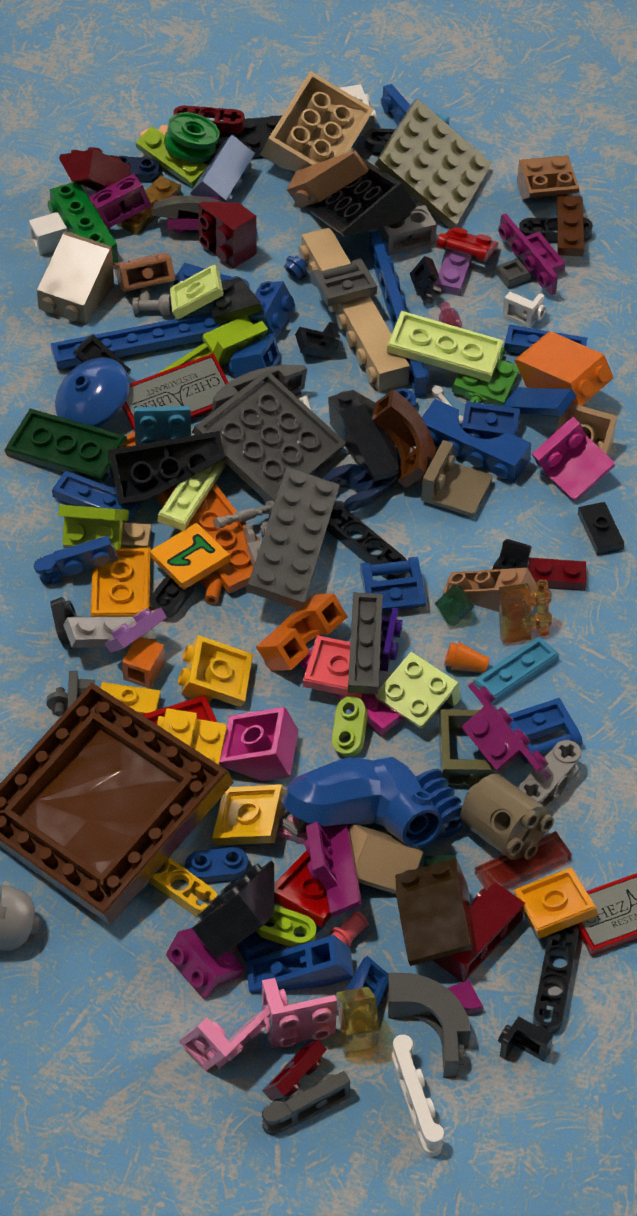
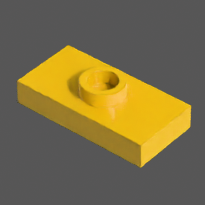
[100,682,161,715]

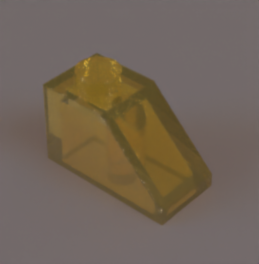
[336,987,380,1058]

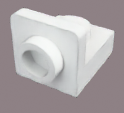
[502,292,546,328]

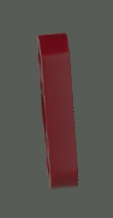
[173,105,245,133]

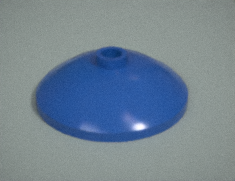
[55,358,130,428]

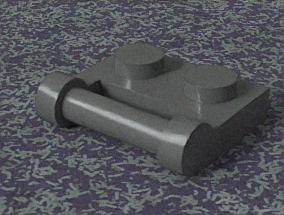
[310,258,377,306]

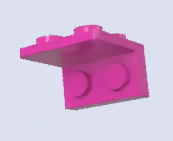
[532,417,615,501]

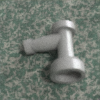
[132,286,171,315]

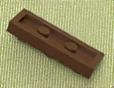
[556,195,584,257]

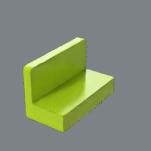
[202,316,268,362]

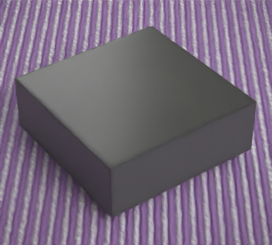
[495,258,531,289]

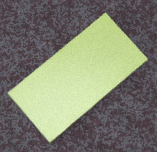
[386,311,504,382]

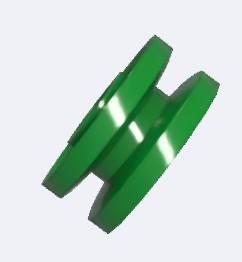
[164,113,220,163]

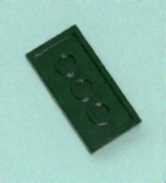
[4,408,128,484]

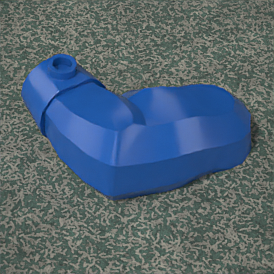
[282,757,443,848]

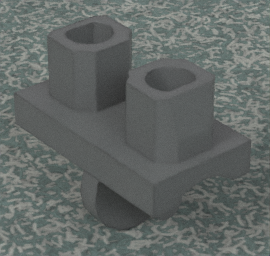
[46,671,95,717]

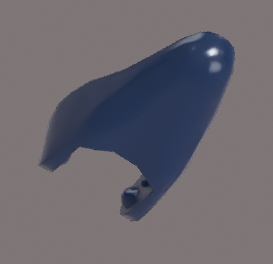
[324,462,401,512]

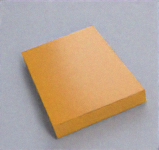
[91,548,151,617]

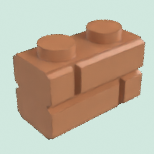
[114,252,175,292]

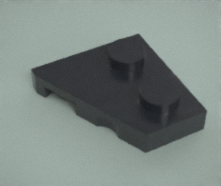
[212,277,264,325]

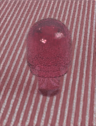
[439,302,462,328]

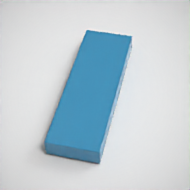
[473,636,559,704]

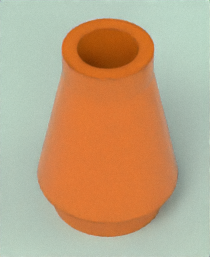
[444,642,490,673]

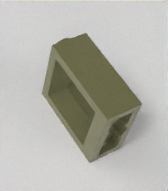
[439,708,505,787]

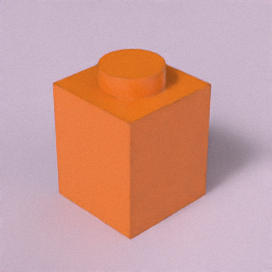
[122,637,165,689]

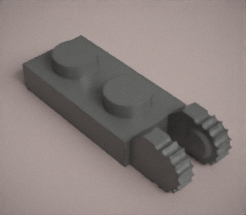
[262,1071,350,1136]

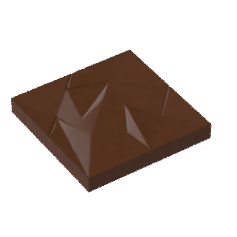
[0,683,234,925]

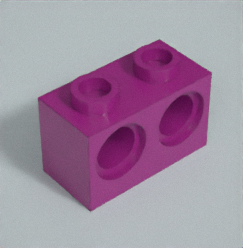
[89,173,152,229]

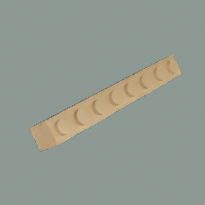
[298,227,410,393]

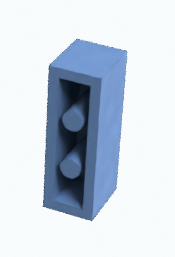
[190,134,255,202]

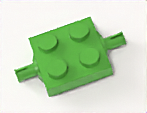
[452,346,519,406]

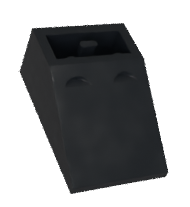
[192,860,274,959]

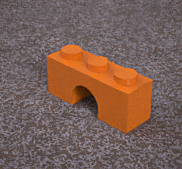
[256,593,348,671]

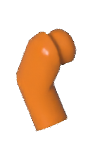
[199,571,223,605]

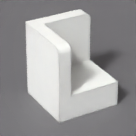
[29,213,67,255]

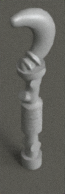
[213,501,275,529]

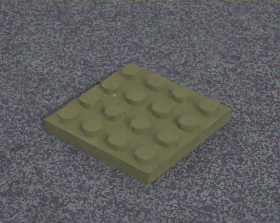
[374,99,492,229]

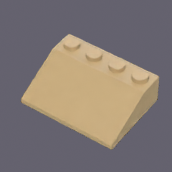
[260,71,374,171]

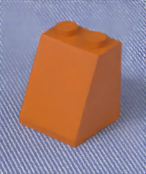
[515,332,614,406]

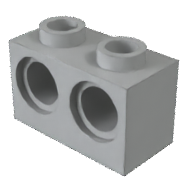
[377,205,437,255]

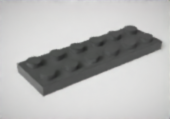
[245,467,340,610]

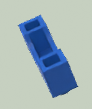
[421,399,531,482]

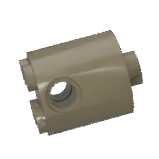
[460,774,554,860]

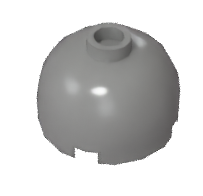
[0,884,40,951]

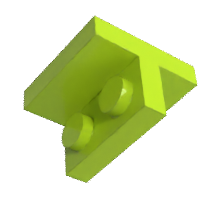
[58,505,129,550]

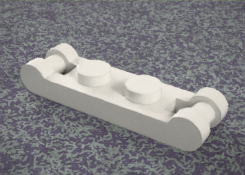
[392,1035,444,1157]

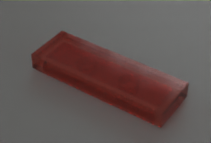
[474,831,572,890]

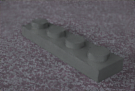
[348,592,383,694]

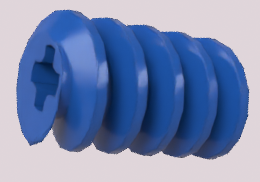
[416,768,464,838]

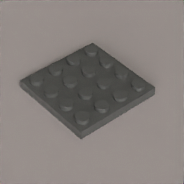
[192,370,346,502]

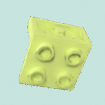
[375,652,461,729]

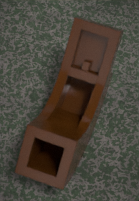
[372,389,436,488]

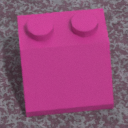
[219,707,299,781]

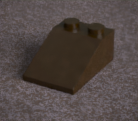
[395,858,473,966]

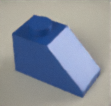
[229,334,281,378]

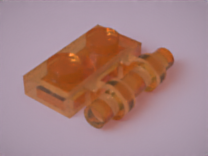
[498,580,552,643]

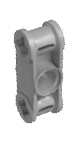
[518,740,581,808]

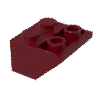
[59,147,131,192]
[198,202,257,268]

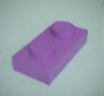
[435,249,473,296]
[105,607,167,653]

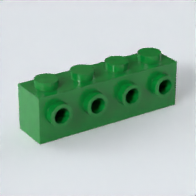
[47,182,118,265]

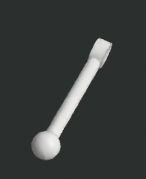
[432,386,463,426]

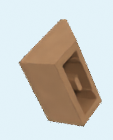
[517,155,580,199]

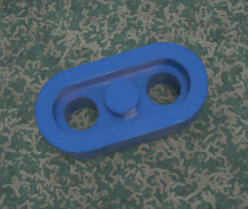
[185,847,248,884]

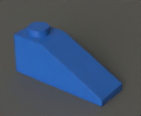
[246,935,354,994]

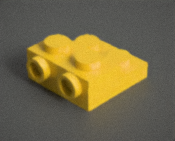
[177,635,253,707]
[157,708,227,765]

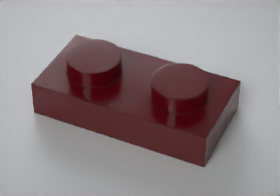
[528,557,586,591]
[262,1040,327,1100]

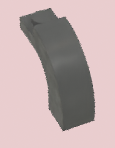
[387,973,471,1078]

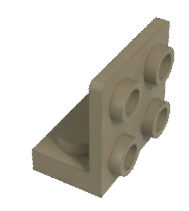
[421,440,493,517]

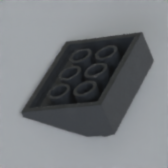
[306,159,418,237]

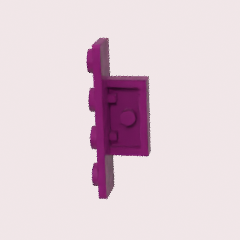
[498,213,566,296]
[461,682,552,779]
[304,821,362,917]

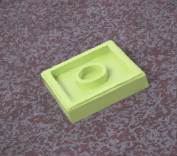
[170,265,223,320]

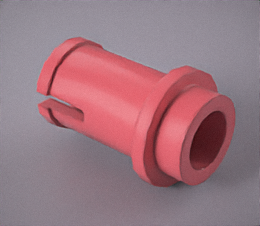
[330,911,369,947]

